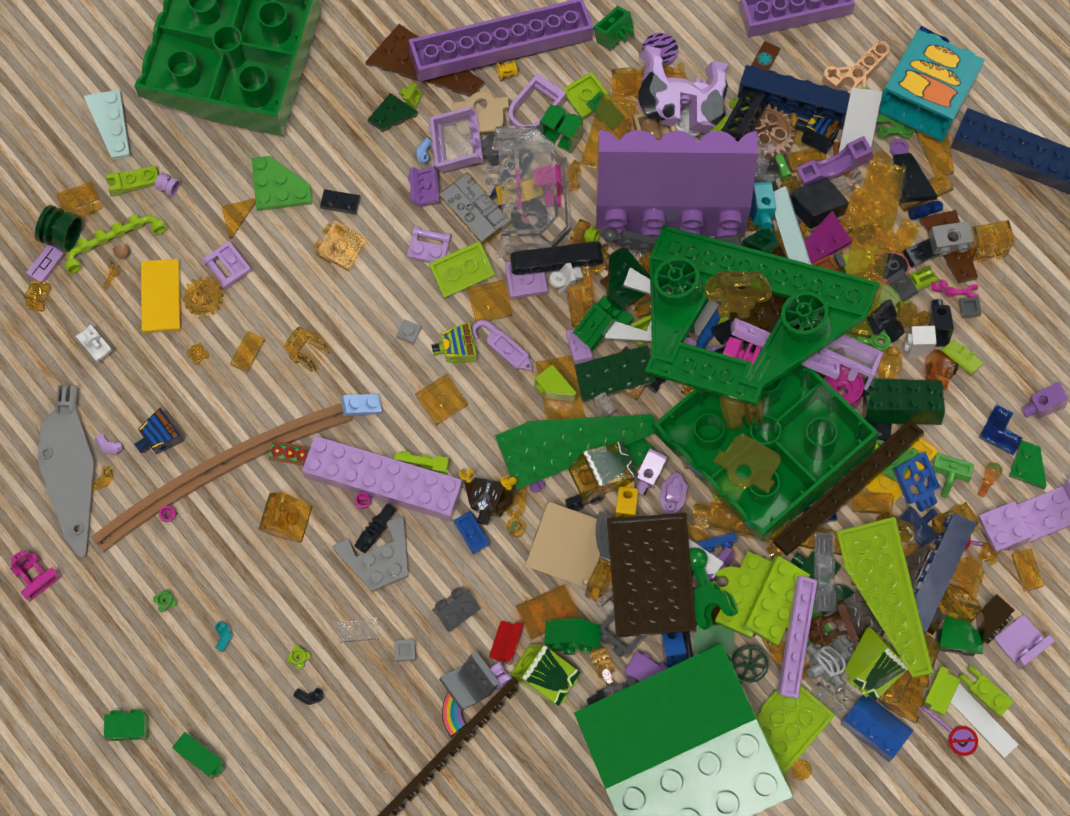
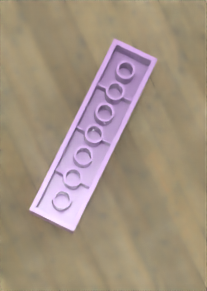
[302,436,463,522]

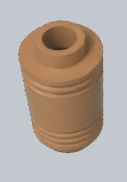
[640,118,662,141]

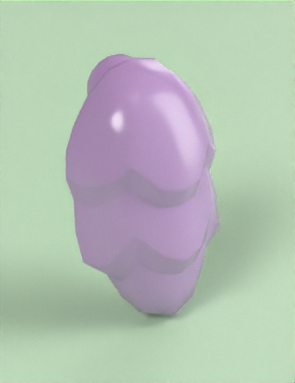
[660,473,688,514]

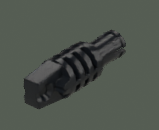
[354,503,397,553]

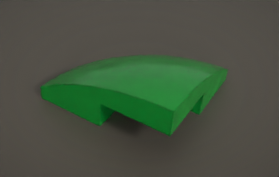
[940,612,983,654]

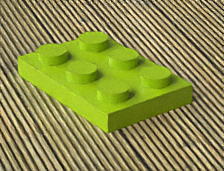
[428,241,495,298]

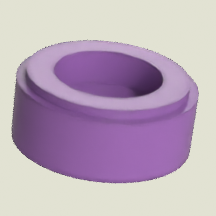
[890,139,909,156]

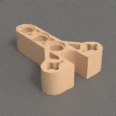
[822,41,890,93]

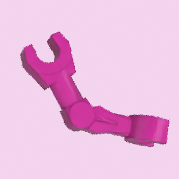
[931,279,979,297]

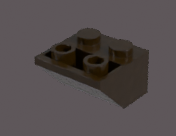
[976,594,1015,644]

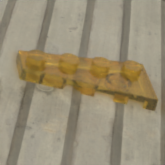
[914,129,954,179]

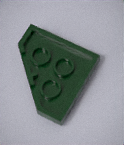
[607,247,650,311]

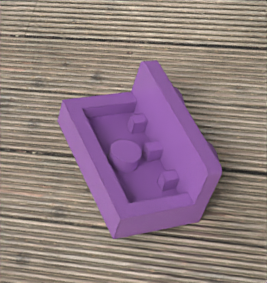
[408,166,440,207]

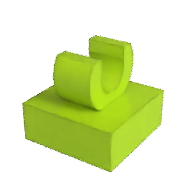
[399,83,423,109]

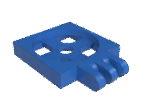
[892,452,940,512]

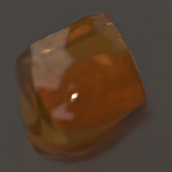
[924,350,959,390]

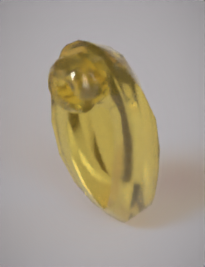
[879,346,902,379]

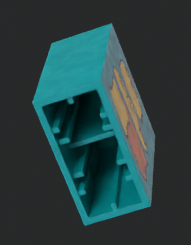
[878,29,985,142]

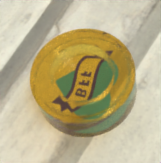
[506,517,526,538]

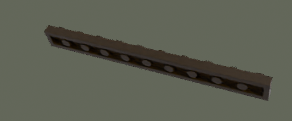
[773,420,924,556]
[378,678,518,816]

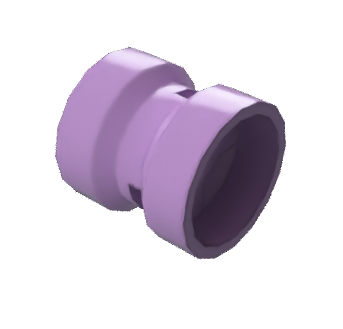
[155,172,180,197]
[490,662,513,690]

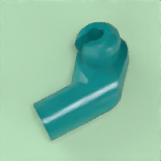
[215,621,232,652]

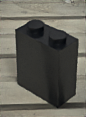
[790,178,849,229]

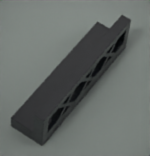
[721,89,766,142]

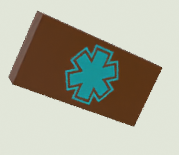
[751,41,781,71]

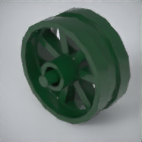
[732,645,769,683]

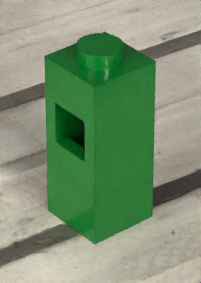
[172,732,225,780]

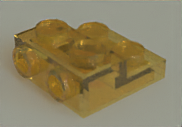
[314,220,367,271]

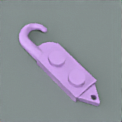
[471,320,532,371]

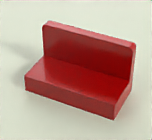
[489,621,523,665]

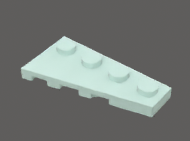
[84,89,131,160]

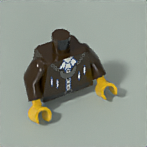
[459,468,516,525]

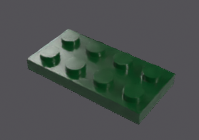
[574,345,657,402]

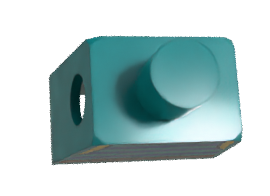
[749,182,776,229]

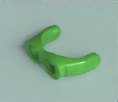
[776,154,792,184]

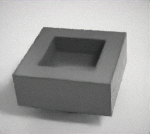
[959,296,982,318]

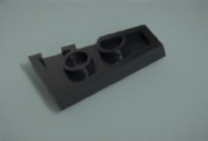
[893,153,937,203]

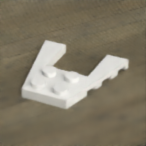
[605,268,685,343]

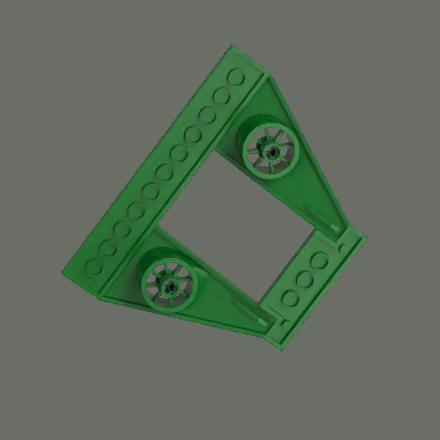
[645,225,879,406]

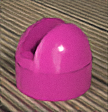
[354,493,370,509]
[159,506,175,522]

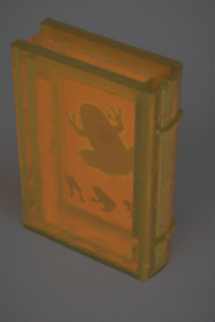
[516,584,579,640]

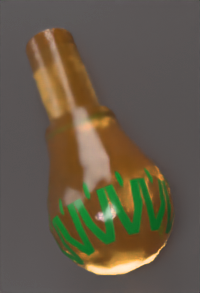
[977,462,1003,498]

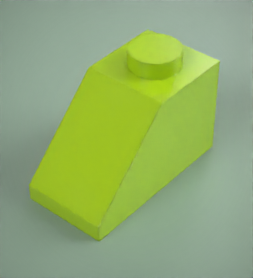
[534,365,577,401]

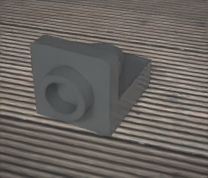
[887,268,919,302]

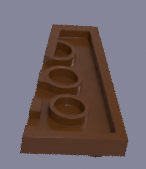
[919,210,978,284]

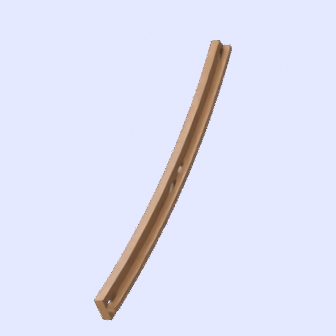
[91,403,352,553]

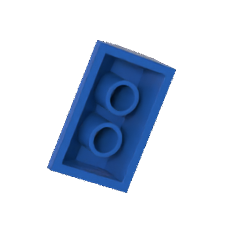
[841,695,914,762]

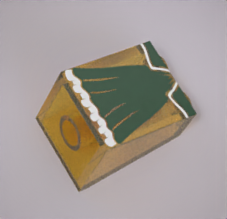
[568,441,638,503]

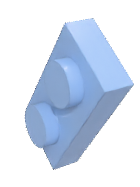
[341,394,382,416]

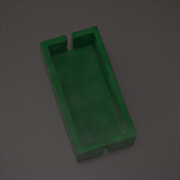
[862,378,945,425]

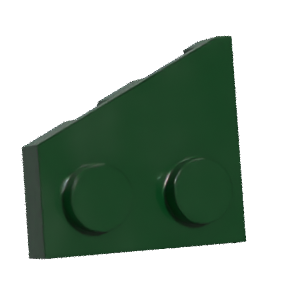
[743,223,779,253]

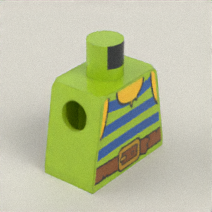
[431,322,477,363]

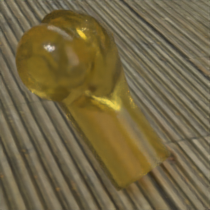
[92,466,114,491]

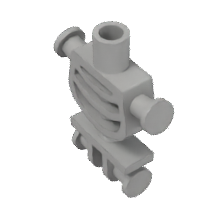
[806,634,855,690]

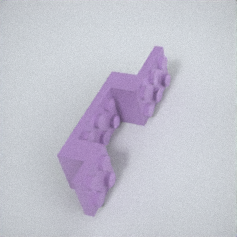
[978,479,1070,553]

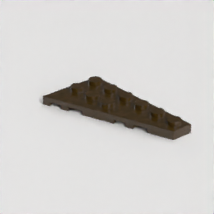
[823,544,934,642]

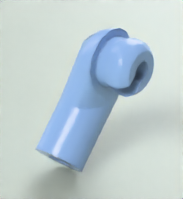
[416,137,431,164]

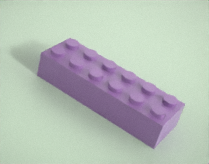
[739,0,855,37]

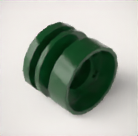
[35,205,83,252]

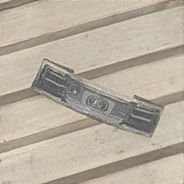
[814,532,836,612]

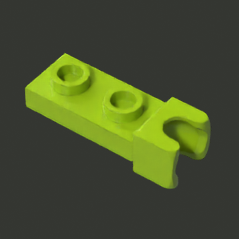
[105,165,158,197]
[394,451,449,475]

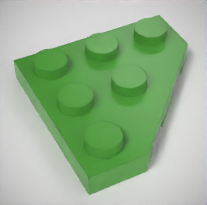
[251,156,312,211]

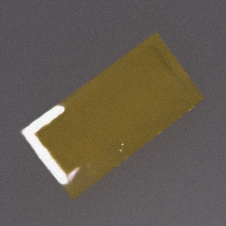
[580,94,637,169]

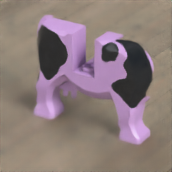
[638,46,728,134]

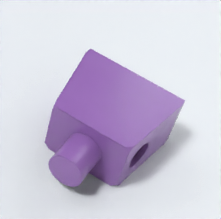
[1021,382,1069,419]

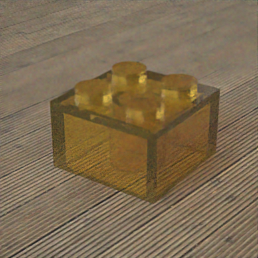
[969,220,1015,262]

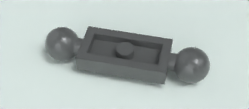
[603,228,657,253]

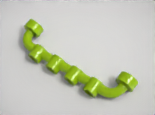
[64,214,167,274]

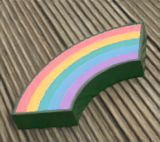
[442,692,466,738]

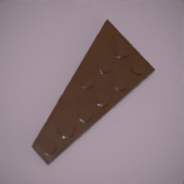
[365,24,484,97]

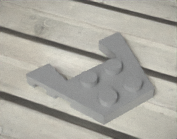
[332,516,408,592]

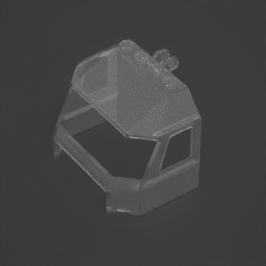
[485,126,572,258]

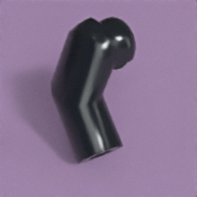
[293,688,324,705]

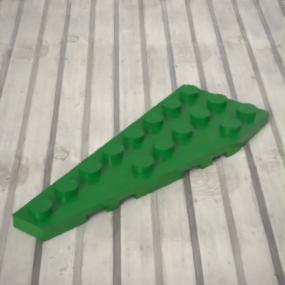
[494,414,655,490]

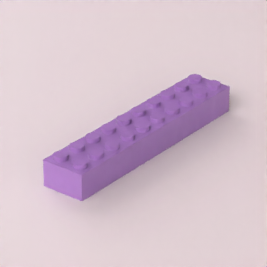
[409,0,594,82]

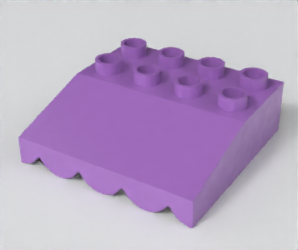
[596,130,758,243]

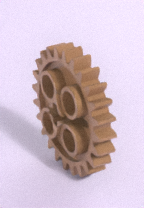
[736,104,796,160]

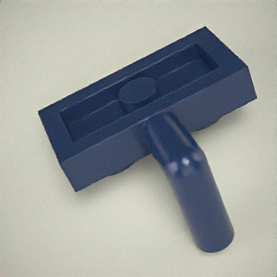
[897,507,940,546]

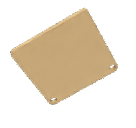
[525,502,600,587]

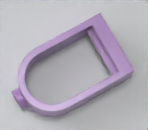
[509,73,566,136]

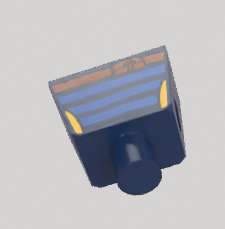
[134,408,184,454]

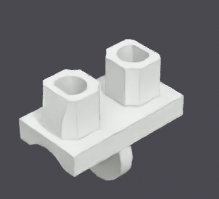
[549,263,583,294]
[76,325,112,362]

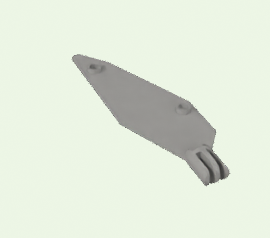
[38,385,94,557]

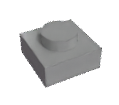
[396,319,422,345]
[394,639,416,662]

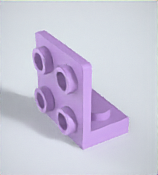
[994,615,1055,670]

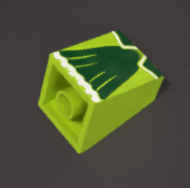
[844,626,908,701]
[510,643,580,706]

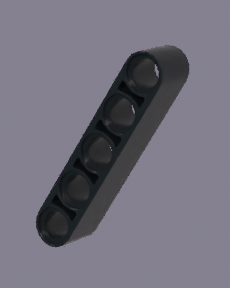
[510,242,603,275]

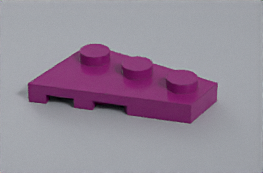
[804,211,852,264]

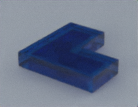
[979,404,1023,455]

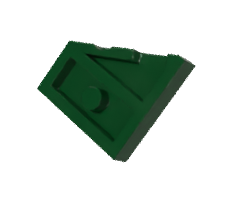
[368,93,418,132]

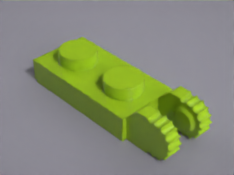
[959,665,1014,717]

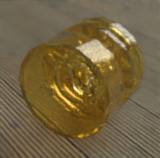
[719,395,763,430]

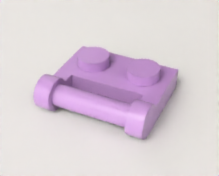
[407,226,451,263]
[202,241,251,290]

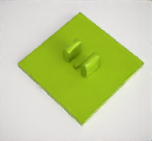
[941,339,984,375]

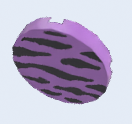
[642,32,678,67]

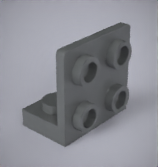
[439,652,500,711]

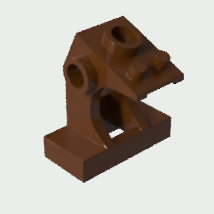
[808,600,859,647]

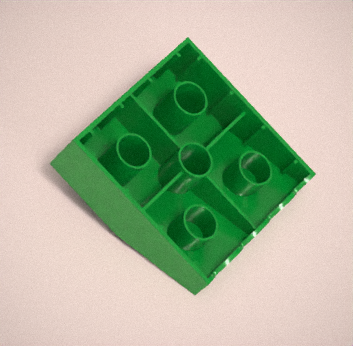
[134,0,321,136]
[654,342,879,542]
[574,643,794,816]

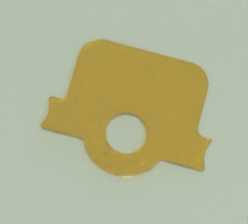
[713,435,780,493]

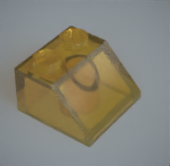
[258,492,313,543]

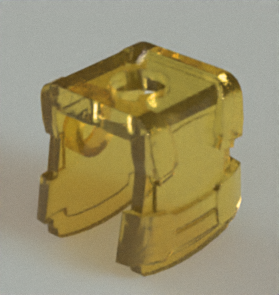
[283,327,330,372]

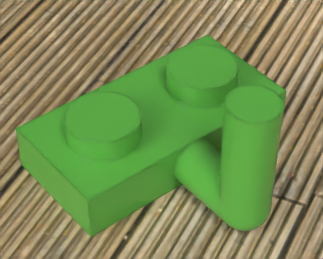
[932,453,974,498]

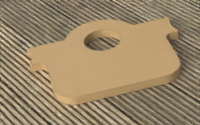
[452,91,510,135]

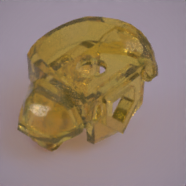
[704,271,772,318]

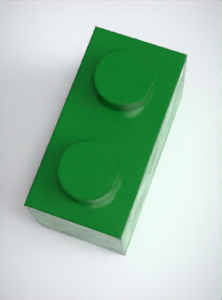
[104,709,148,742]

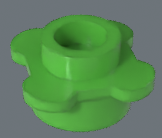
[153,589,176,612]

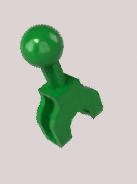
[690,547,738,630]

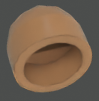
[112,244,129,259]

